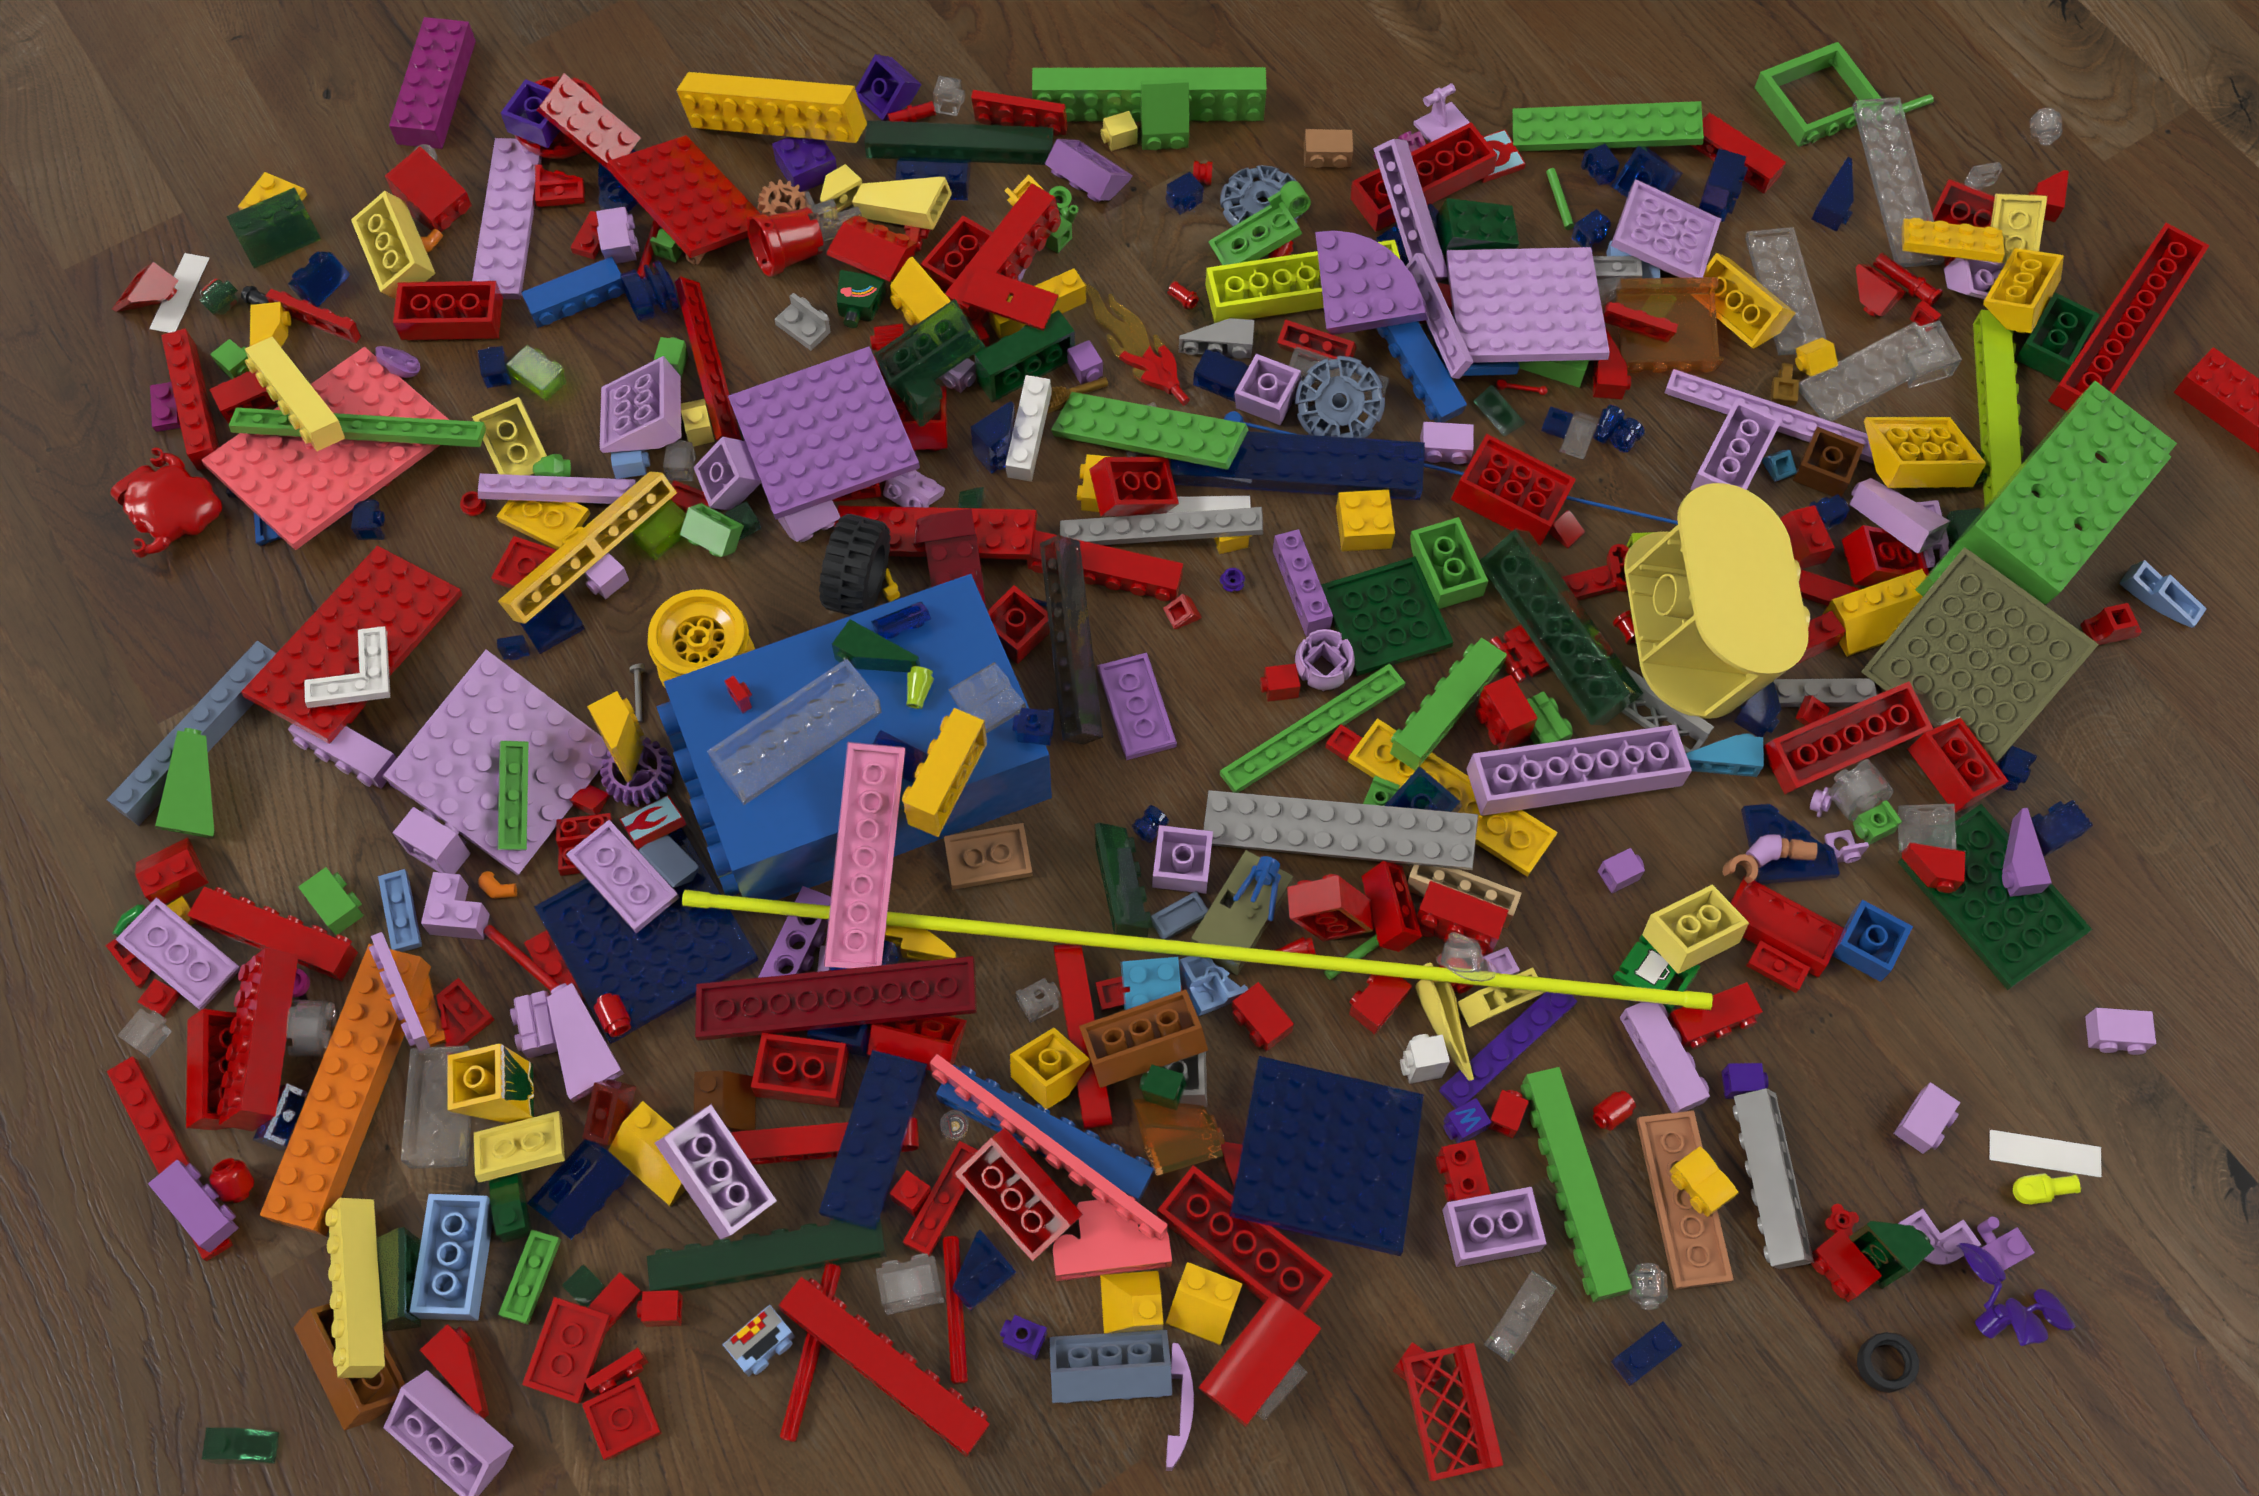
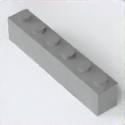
[1733,1088,1814,1269]

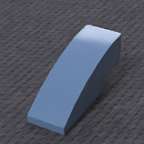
[2119,560,2207,628]

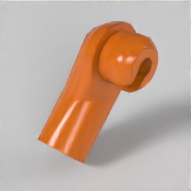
[420,229,443,253]
[478,871,517,899]

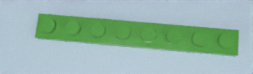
[1220,663,1405,793]

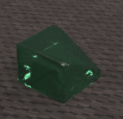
[724,501,761,541]

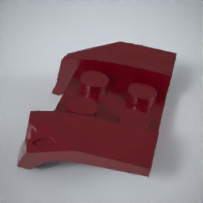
[914,508,987,609]

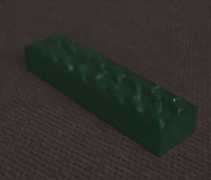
[1479,529,1644,725]

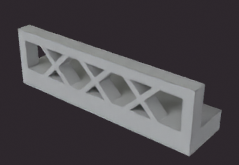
[1603,667,1714,753]

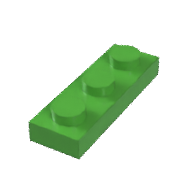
[498,1230,561,1325]

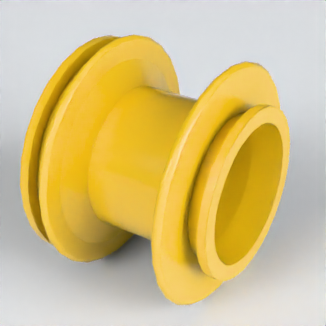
[648,589,755,687]

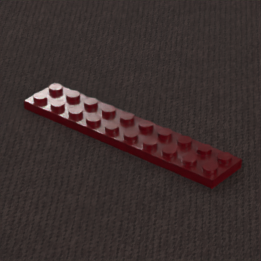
[695,956,977,1041]

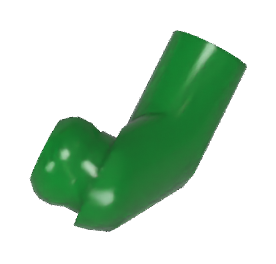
[112,904,146,937]

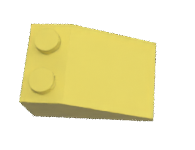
[472,397,547,475]

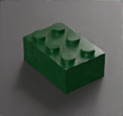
[1436,198,1519,255]
[2015,292,2100,382]

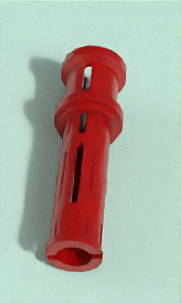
[1873,252,1943,307]

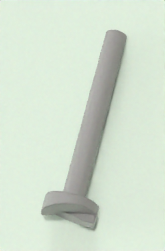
[630,663,645,723]

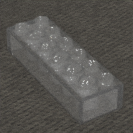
[707,659,882,805]

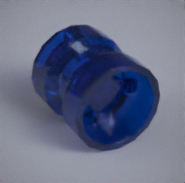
[1610,418,1645,452]
[1132,805,1169,843]

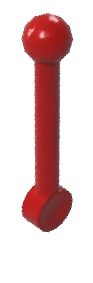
[1496,379,1548,395]

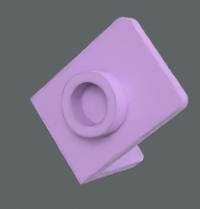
[1824,830,1869,864]

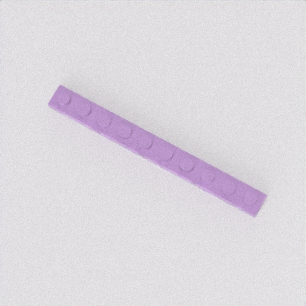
[1665,369,1874,464]

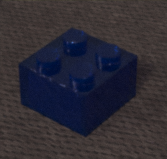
[1698,149,1748,222]

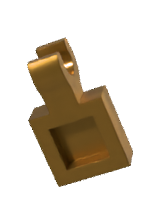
[1771,363,1799,406]

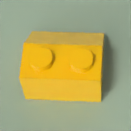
[1010,1028,1090,1110]
[1166,1262,1243,1346]

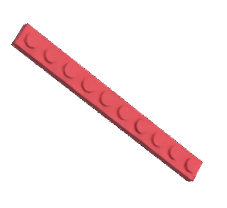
[930,1054,1168,1240]

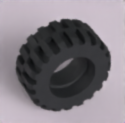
[819,514,891,616]

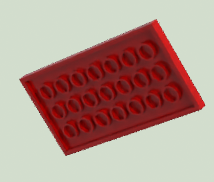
[241,545,462,744]

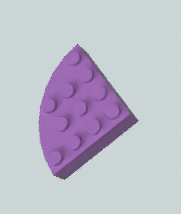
[1315,231,1428,335]

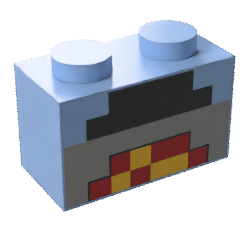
[723,1305,795,1377]

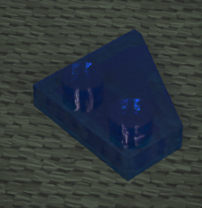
[952,1230,1016,1311]

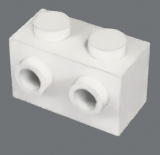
[1400,1034,1450,1084]

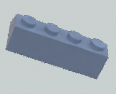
[1050,1330,1172,1403]

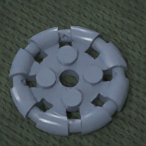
[1220,165,1302,237]
[1295,356,1385,446]

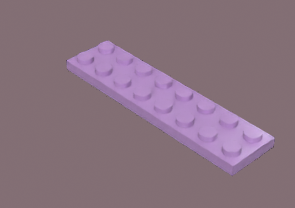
[472,138,542,299]

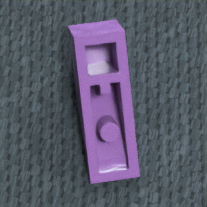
[2002,808,2052,897]

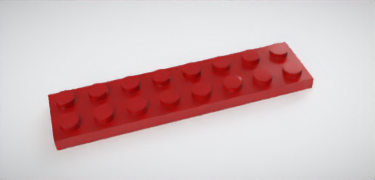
[834,506,1037,559]

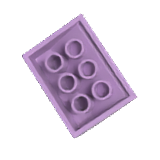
[600,356,681,453]

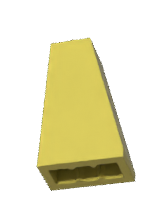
[852,177,952,230]

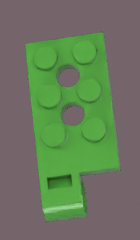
[1208,181,1311,265]

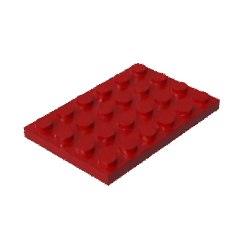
[607,135,761,258]

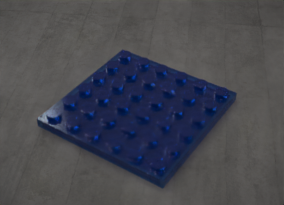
[534,828,759,1044]
[1229,1056,1424,1256]

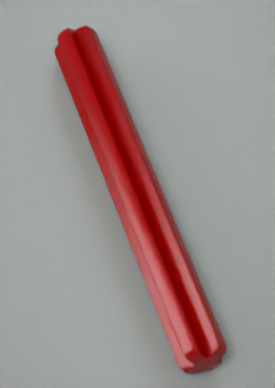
[943,1236,967,1384]

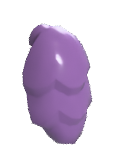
[375,346,420,378]

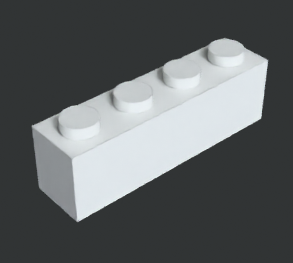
[1005,375,1052,482]

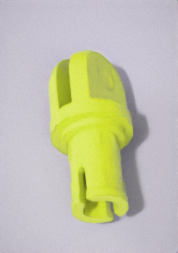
[2013,1173,2081,1204]

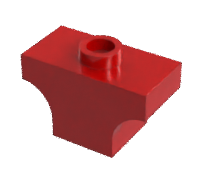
[2080,603,2142,645]

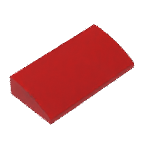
[1730,876,1844,978]
[1199,1293,1321,1428]

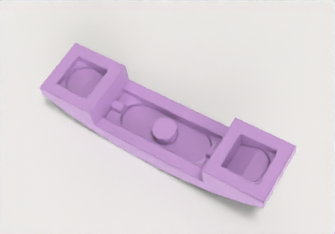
[1166,1343,1194,1471]

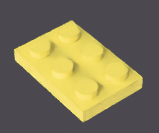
[1991,193,2047,263]
[474,1111,565,1183]

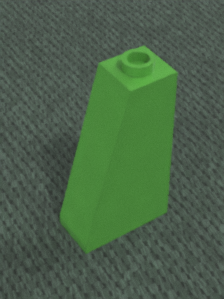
[155,728,214,839]

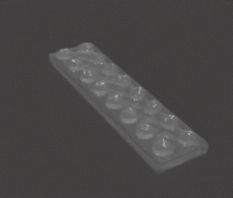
[1852,97,1945,268]

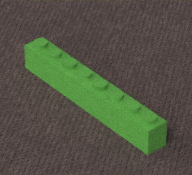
[1521,1067,1632,1302]

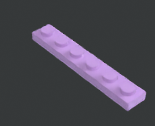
[1406,253,1473,379]
[478,474,635,504]

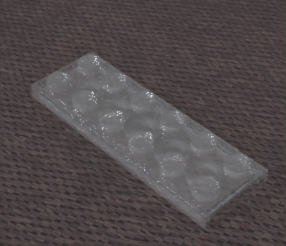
[1745,227,1827,356]
[1798,322,1945,421]

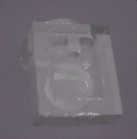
[1965,162,2003,191]

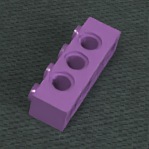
[1273,529,1333,637]
[758,886,831,978]

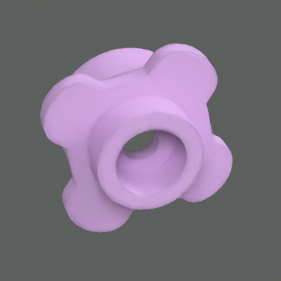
[1810,787,1832,818]

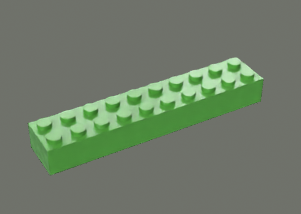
[1032,67,1267,122]

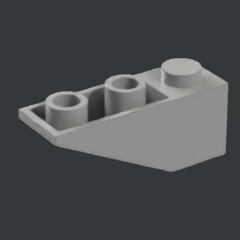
[1179,318,1254,359]

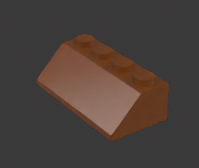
[1079,989,1208,1088]
[294,1303,405,1431]

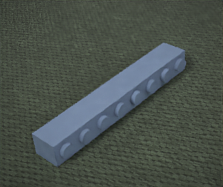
[107,641,276,826]

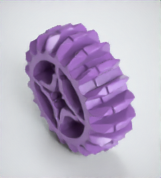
[600,737,674,807]

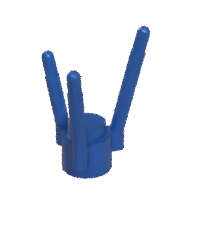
[1233,856,1281,921]

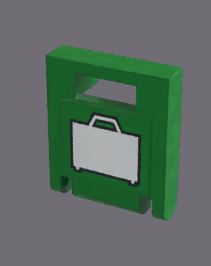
[1613,933,1701,1014]

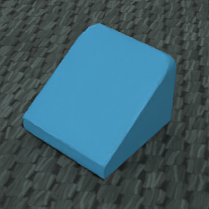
[1762,450,1797,482]

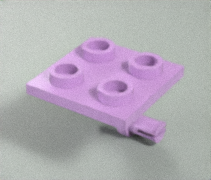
[1414,84,1470,143]

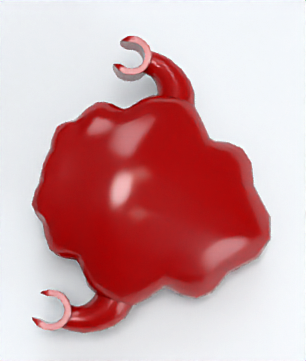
[123,447,222,558]

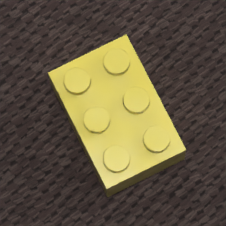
[1642,884,1749,974]

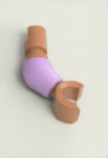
[1722,835,1817,883]

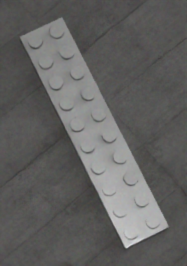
[1204,790,1478,870]

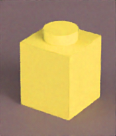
[1100,111,1138,151]

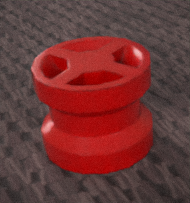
[1192,161,1213,186]

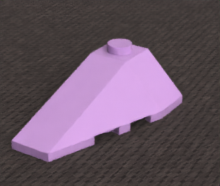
[1944,258,2005,299]

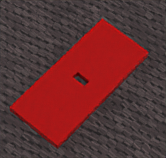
[962,267,1059,331]

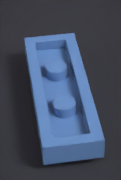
[378,869,422,952]

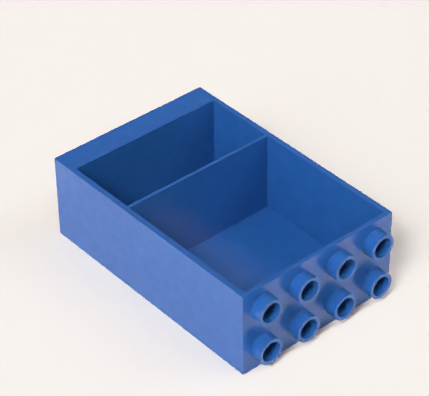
[656,574,1052,900]

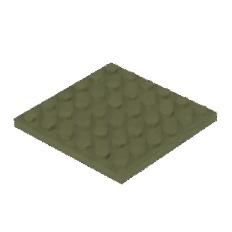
[1861,547,2099,764]

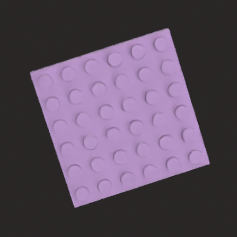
[1446,247,1610,363]
[382,650,609,875]

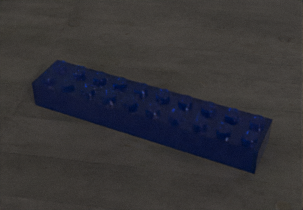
[1170,431,1425,500]

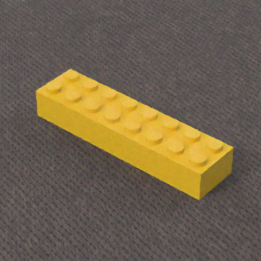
[676,72,867,143]

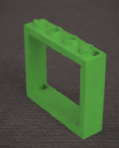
[1754,42,1883,147]

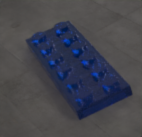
[819,1050,928,1230]

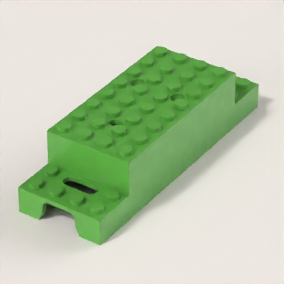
[1915,381,2177,605]

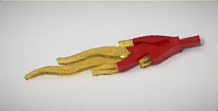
[1084,282,1190,406]

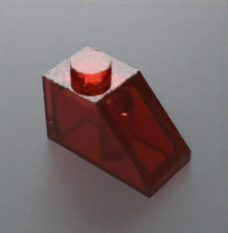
[583,1079,636,1146]

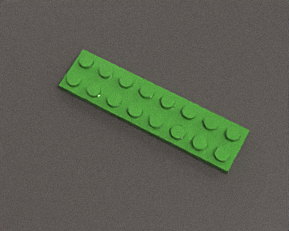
[1512,101,1704,151]
[1051,392,1248,470]

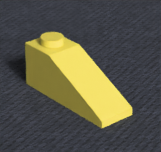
[1457,968,1545,1027]

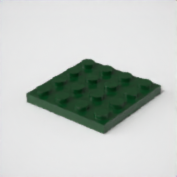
[1321,556,1454,676]

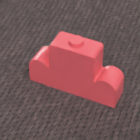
[1053,1196,1172,1281]

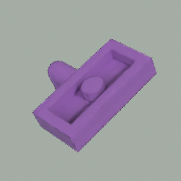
[1977,1217,2035,1282]

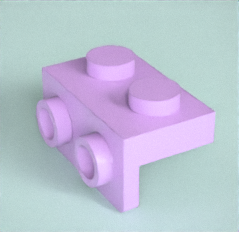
[883,470,945,507]

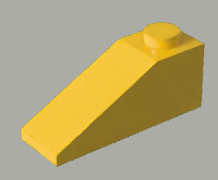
[250,302,292,347]

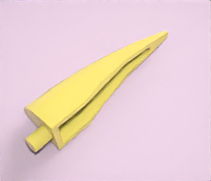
[1415,963,1474,1081]

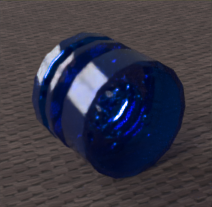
[620,260,679,324]

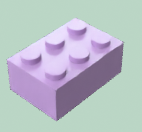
[1442,1187,1546,1267]

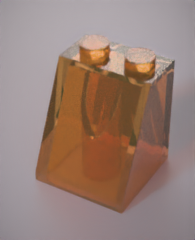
[1133,1098,1225,1176]

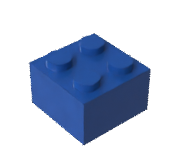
[1832,900,1913,982]

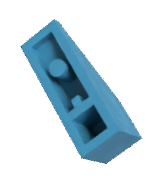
[1686,734,1764,777]

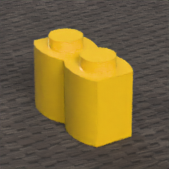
[1670,1146,1738,1217]

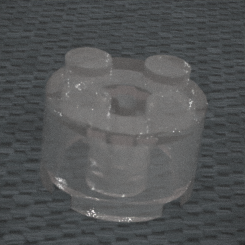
[1828,759,1894,822]
[286,1000,340,1057]

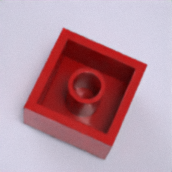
[988,585,1053,664]
[1476,675,1538,750]

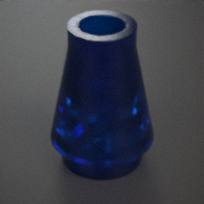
[1593,405,1625,443]

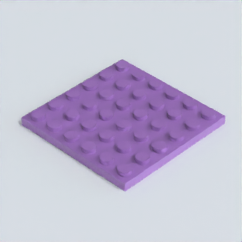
[728,346,920,520]

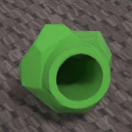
[533,454,571,477]

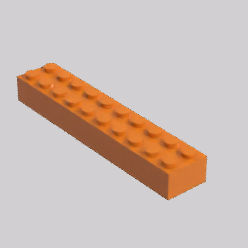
[260,944,431,1236]

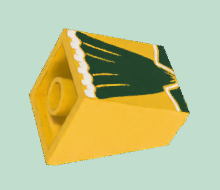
[448,1044,534,1123]

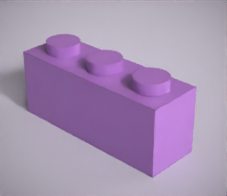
[148,1160,238,1253]

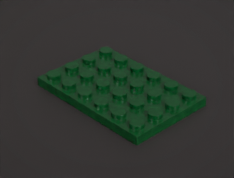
[1898,804,2093,990]

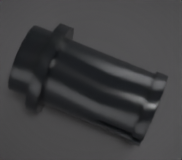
[241,286,269,305]

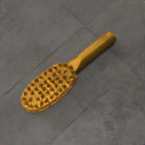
[1047,377,1108,413]

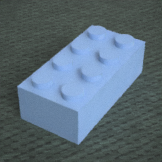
[410,1194,493,1321]

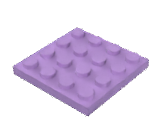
[1611,179,1721,286]

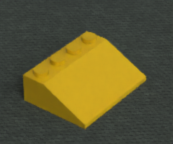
[1864,417,1986,489]

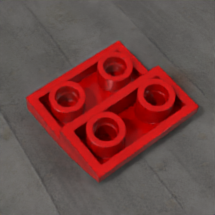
[556,813,612,876]

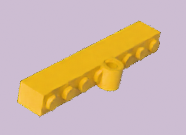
[498,471,677,624]

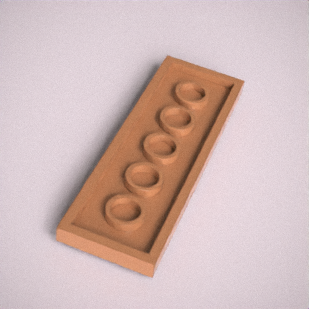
[1636,1110,1734,1290]

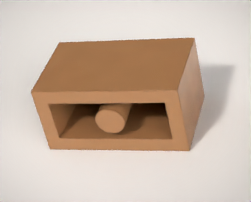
[1304,129,1353,168]

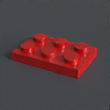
[522,1297,612,1404]

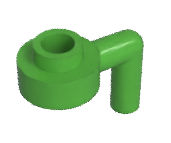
[1049,186,1078,223]

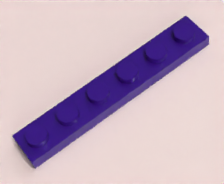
[1439,992,1578,1109]

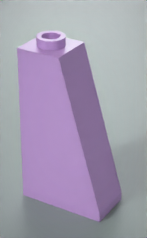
[1850,478,1950,553]
[546,983,624,1103]

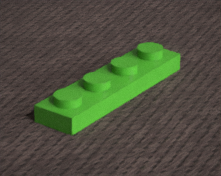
[497,741,529,851]

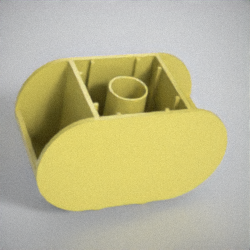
[1624,483,1810,719]

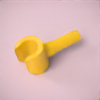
[882,568,900,602]

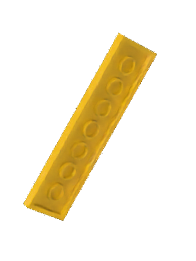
[1347,718,1558,877]

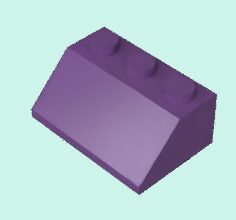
[1045,139,1133,202]

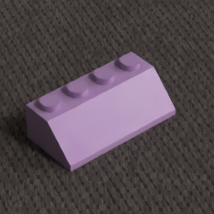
[383,1370,514,1496]

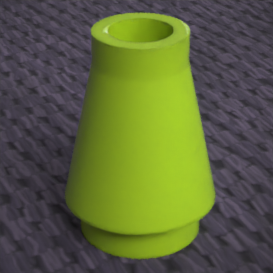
[906,666,934,709]

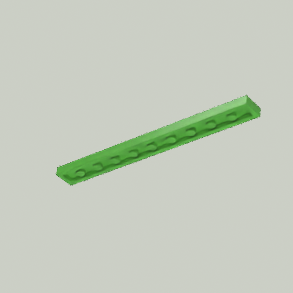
[229,408,486,447]

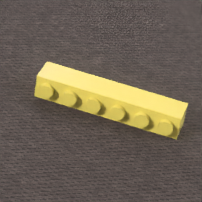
[245,337,345,451]
[325,1198,385,1378]

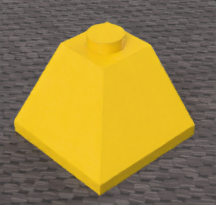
[1100,1271,1163,1334]

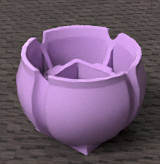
[1295,629,1355,692]

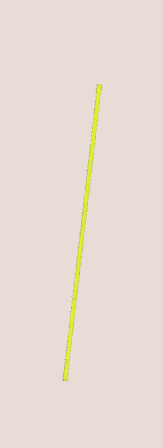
[682,890,1713,1010]

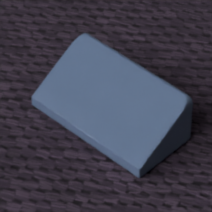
[639,834,699,888]

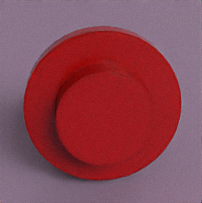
[460,491,486,516]

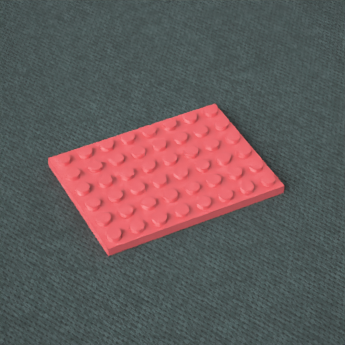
[202,347,449,550]

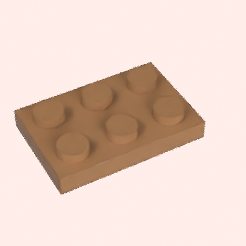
[944,823,1033,890]

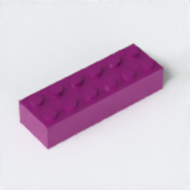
[389,17,476,149]

